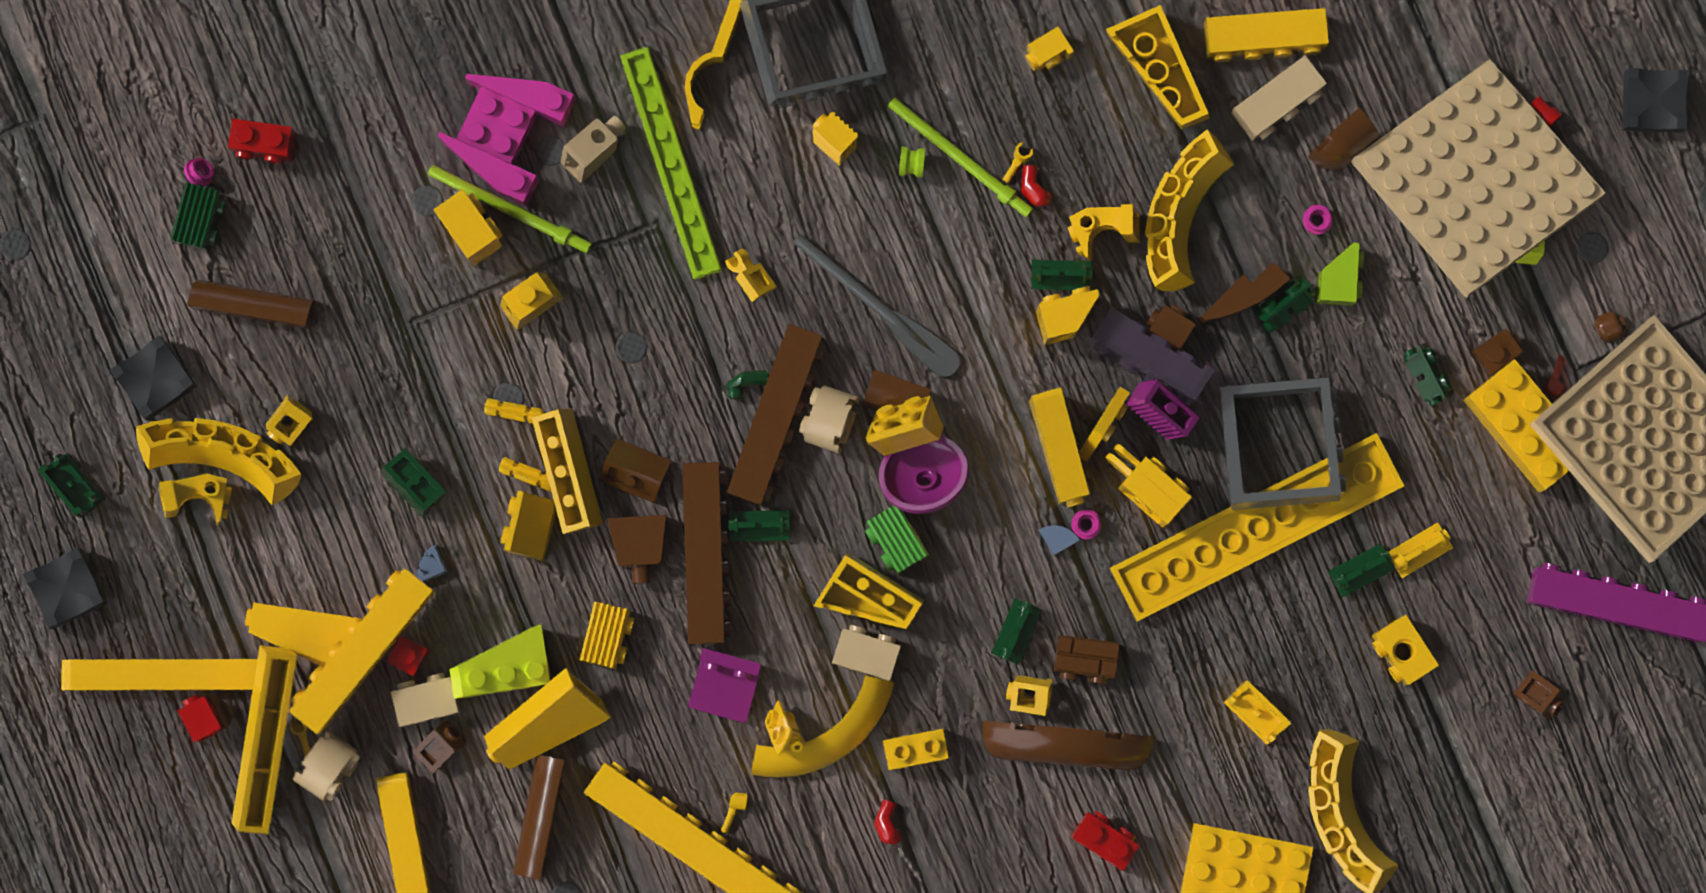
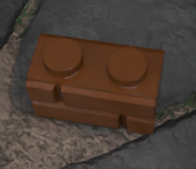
[1053,635,1119,684]

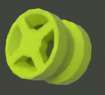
[899,146,925,178]

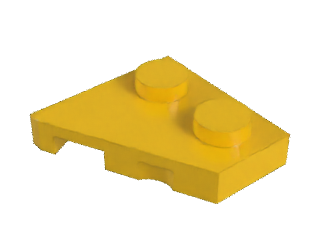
[1079,387,1130,462]

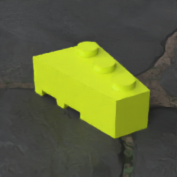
[449,624,550,699]

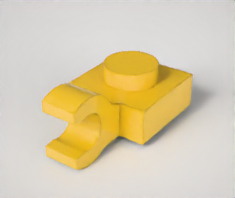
[725,248,777,302]

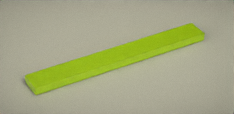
[620,47,722,281]

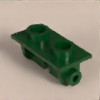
[1031,260,1092,291]
[1254,277,1317,333]
[1404,343,1452,406]
[729,510,790,542]
[1328,543,1395,598]
[991,598,1042,665]

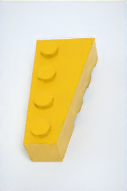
[1106,5,1209,130]

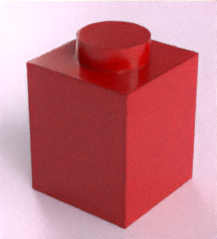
[387,635,431,677]
[177,694,226,743]

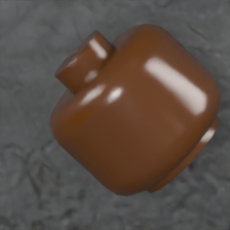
[1594,311,1627,343]

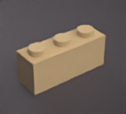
[1231,55,1327,142]

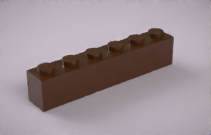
[727,323,826,507]
[682,462,731,645]

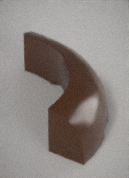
[982,721,1153,771]

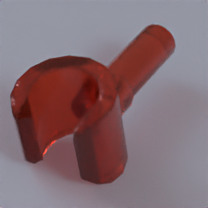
[1544,355,1566,399]

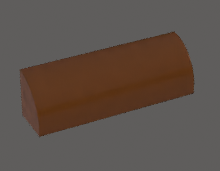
[187,279,316,330]
[512,755,566,880]

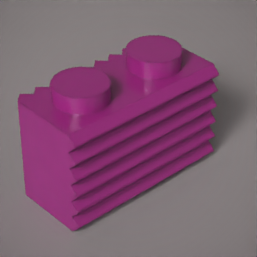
[1126,378,1199,440]

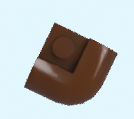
[1308,107,1380,171]

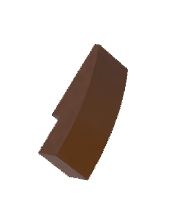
[1199,262,1290,324]

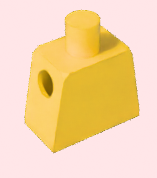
[500,272,563,331]

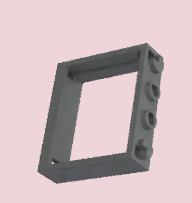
[740,0,887,108]
[1220,377,1346,510]

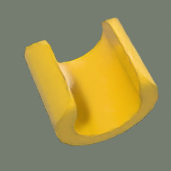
[1002,142,1033,184]
[290,715,311,757]
[721,792,748,833]

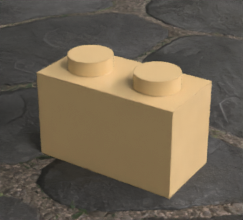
[832,625,900,681]
[391,673,461,727]

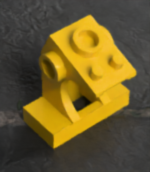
[1068,204,1140,261]
[159,474,232,526]

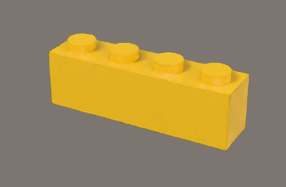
[1204,8,1329,62]
[532,409,603,534]

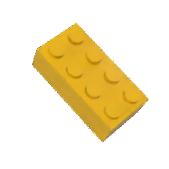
[1463,359,1569,492]

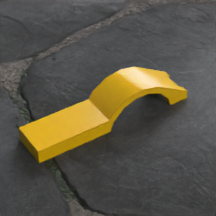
[685,0,742,130]

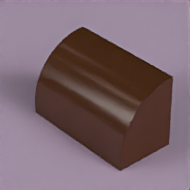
[862,370,931,411]

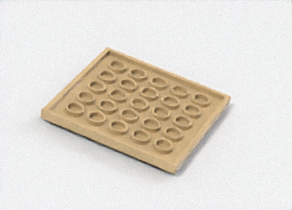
[1351,59,1605,298]
[1530,315,1706,563]

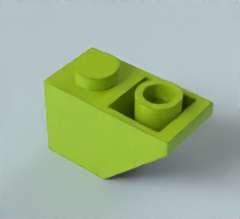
[1317,243,1364,306]

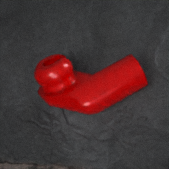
[1021,165,1051,207]
[874,799,901,845]

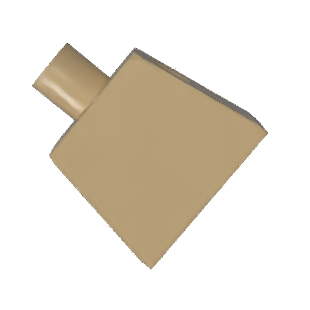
[560,116,626,183]

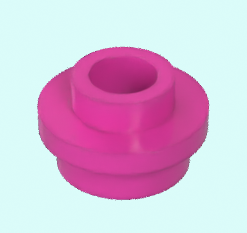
[184,158,214,187]
[1303,205,1333,235]
[1071,509,1102,539]

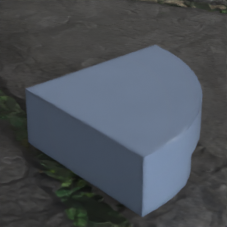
[1038,525,1080,556]
[417,545,448,583]

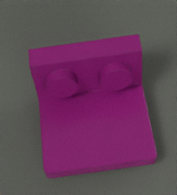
[688,648,762,723]

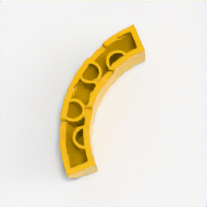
[1145,129,1234,291]
[136,418,301,505]
[751,675,894,778]
[1308,730,1398,893]

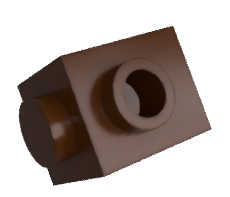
[1146,305,1196,352]

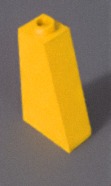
[1029,387,1089,508]
[245,603,357,667]
[484,668,610,770]

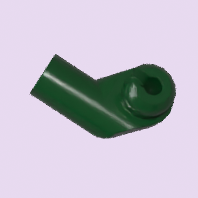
[725,370,768,400]

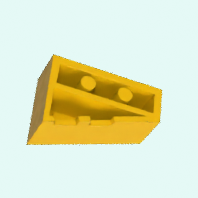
[814,552,924,629]

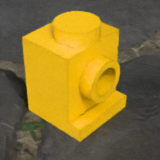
[1025,27,1074,71]
[266,394,312,446]
[1006,675,1054,716]

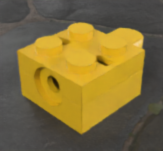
[1105,444,1191,528]

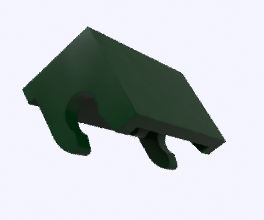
[381,448,446,518]
[37,453,105,518]

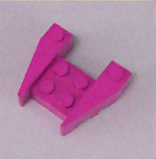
[438,74,576,207]

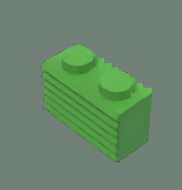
[865,506,929,574]

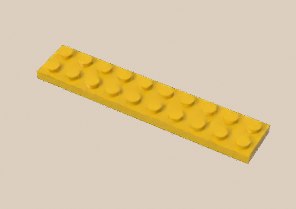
[1109,433,1404,622]

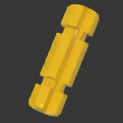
[484,398,544,424]
[499,457,551,492]

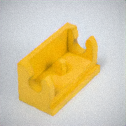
[1223,680,1291,745]

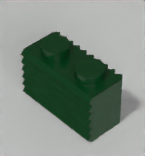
[170,182,227,252]

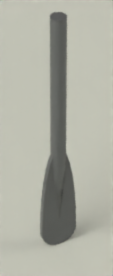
[793,234,960,377]

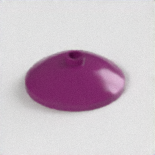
[878,436,969,513]

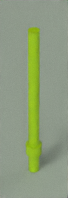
[888,98,1033,218]
[428,165,592,254]

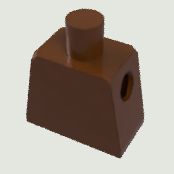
[608,515,667,584]

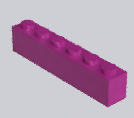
[1526,563,1706,644]

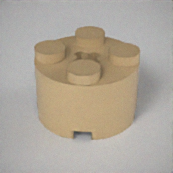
[799,385,859,454]
[293,730,360,802]

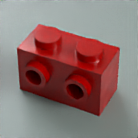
[228,118,296,164]
[1070,811,1140,871]

